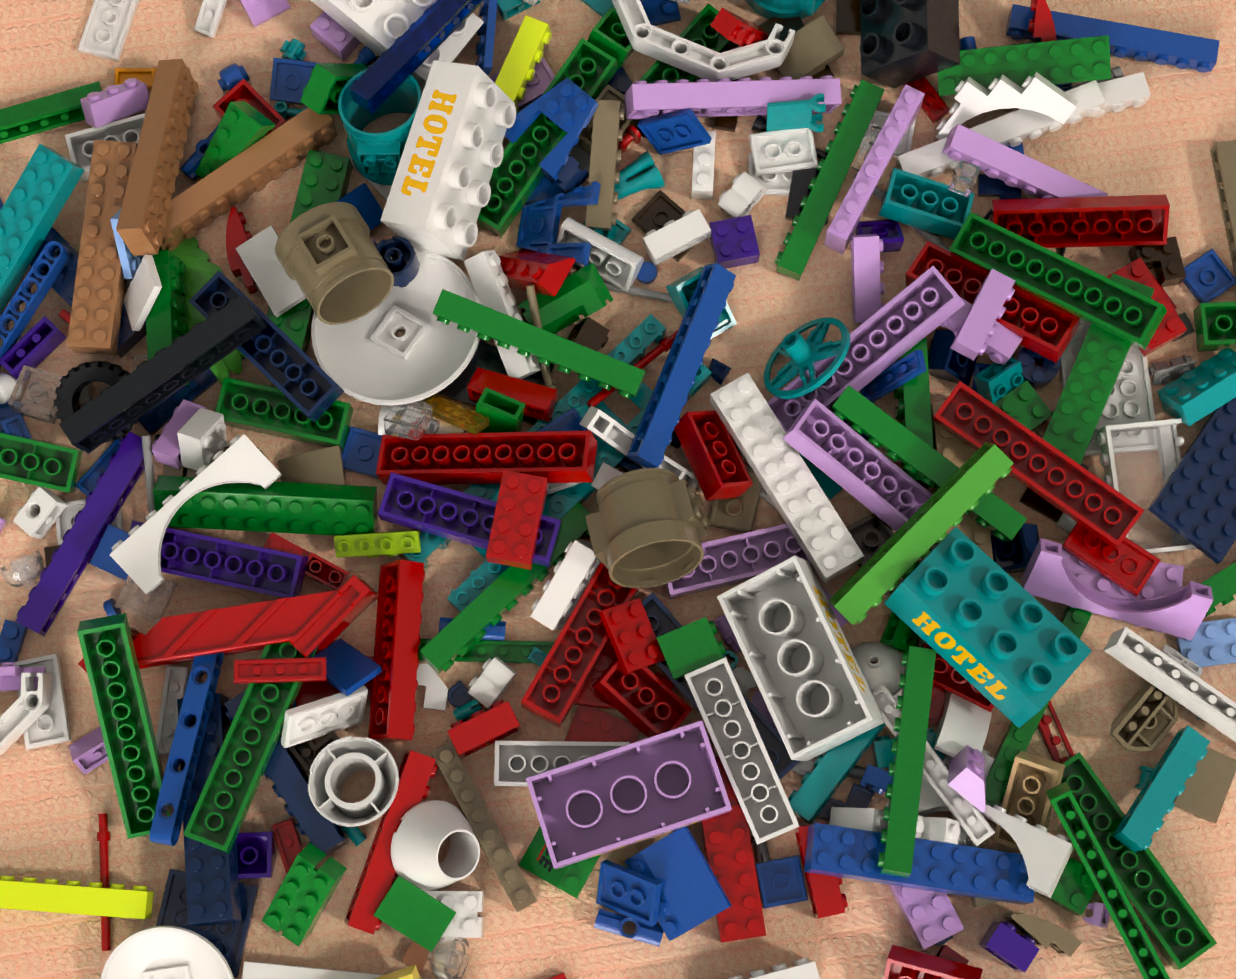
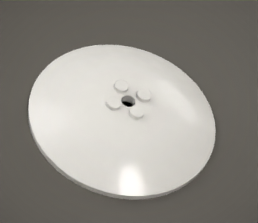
[311,247,480,406]

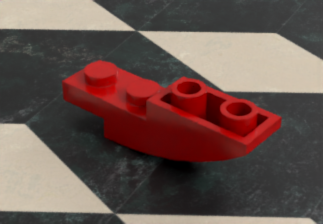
[1028,0,1057,42]
[226,206,258,294]
[263,532,349,590]

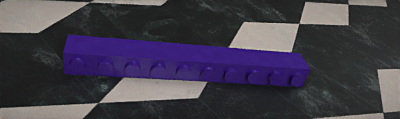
[16,431,153,637]

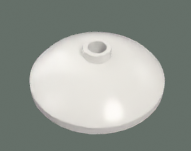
[851,642,905,696]

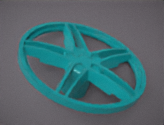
[764,317,850,399]

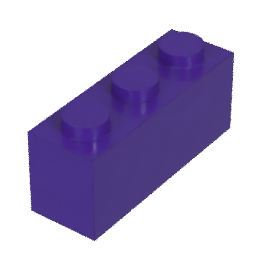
[0,316,67,382]

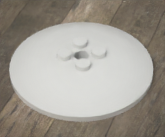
[101,926,234,979]

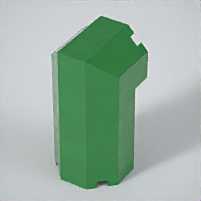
[517,262,614,334]

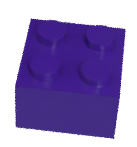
[709,215,760,269]
[978,921,1040,973]

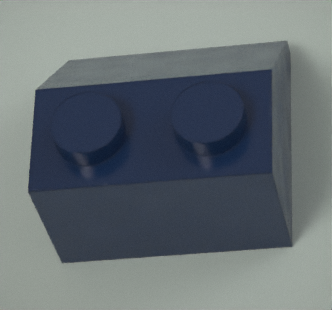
[928,329,978,386]
[990,523,1039,573]

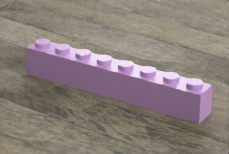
[942,124,1108,198]

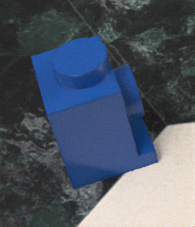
[859,764,892,795]

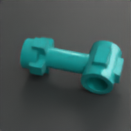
[273,101,306,119]

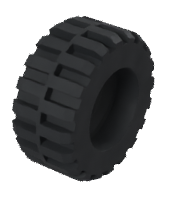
[54,361,139,443]

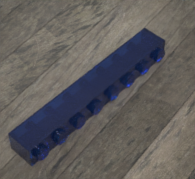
[349,0,485,114]

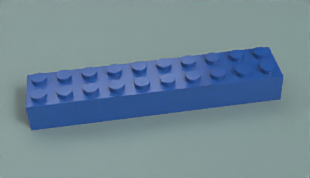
[804,823,1034,905]

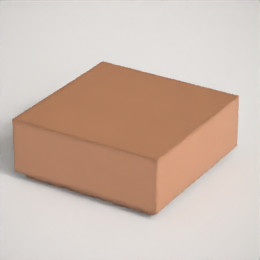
[401,941,432,972]

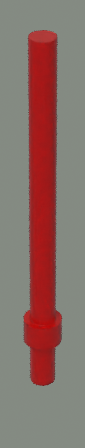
[586,329,679,408]
[97,813,111,951]

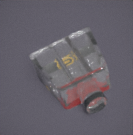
[384,400,440,441]

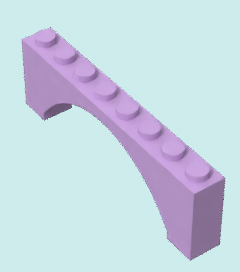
[824,85,925,254]
[1021,538,1213,641]

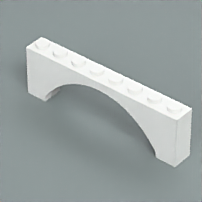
[110,434,281,595]
[886,774,1074,898]

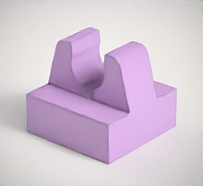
[1083,902,1110,929]

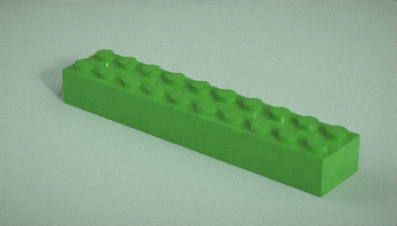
[828,442,1014,625]

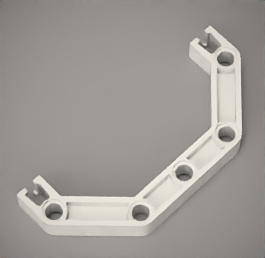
[612,0,795,82]
[0,673,52,755]

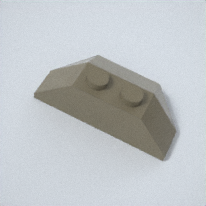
[1110,683,1178,752]

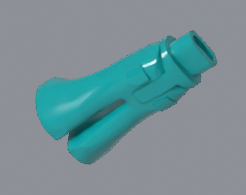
[615,151,665,200]

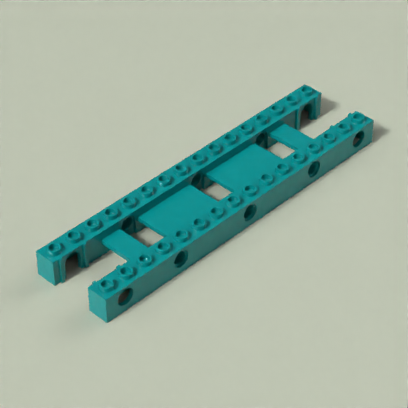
[403,314,712,613]

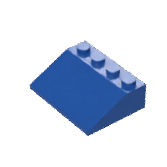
[625,826,732,941]

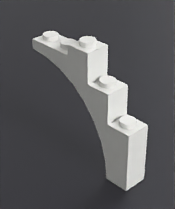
[936,72,1078,140]
[829,807,977,847]

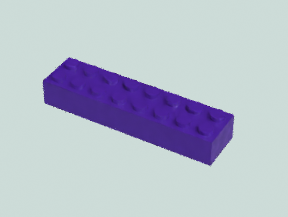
[378,472,562,568]
[128,520,308,598]

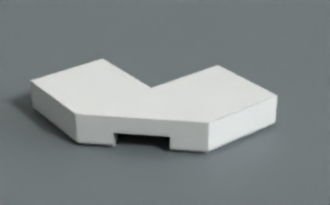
[416,663,449,711]

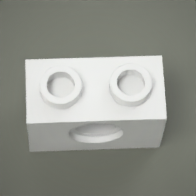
[13,486,67,539]

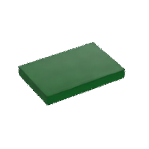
[373,875,456,952]

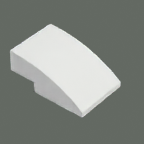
[934,692,993,757]

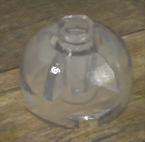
[0,549,44,589]
[428,937,469,979]

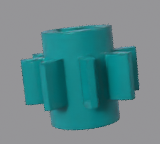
[280,39,307,61]

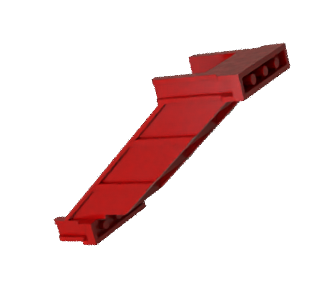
[78,575,378,672]

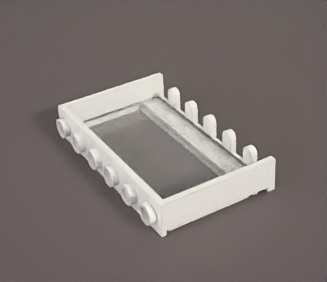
[1097,418,1197,554]

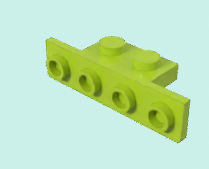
[334,530,421,558]

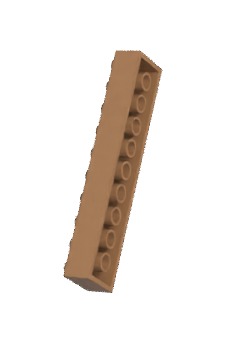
[116,59,199,256]
[160,107,337,251]
[67,140,138,355]

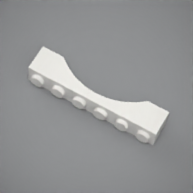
[579,406,699,489]

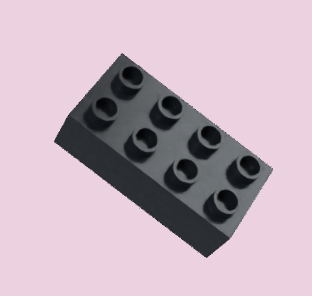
[859,0,960,88]

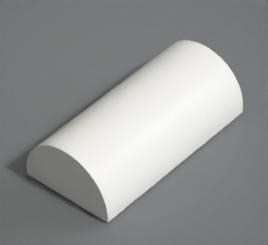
[556,217,644,292]

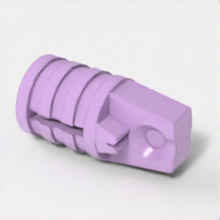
[713,614,742,653]

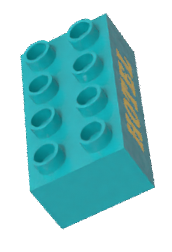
[884,527,1092,728]

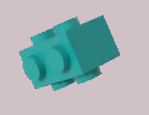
[974,357,1025,404]

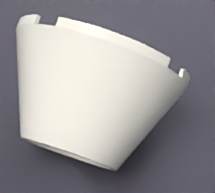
[308,736,399,827]
[391,800,480,891]

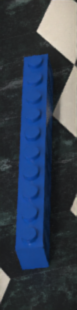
[1005,4,1220,73]
[626,263,736,468]

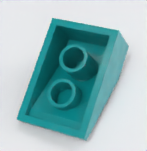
[666,267,737,339]

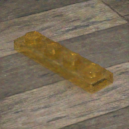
[409,394,489,435]

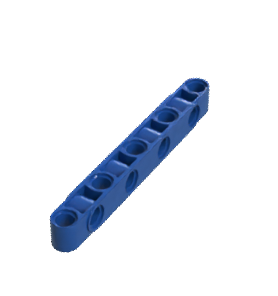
[150,652,224,846]

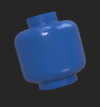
[217,63,250,92]

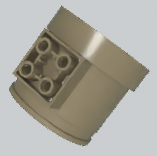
[275,202,394,325]
[585,468,709,588]

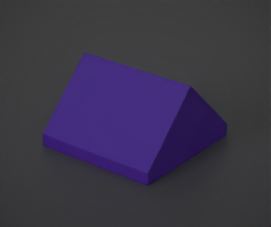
[856,220,904,253]
[236,832,276,879]

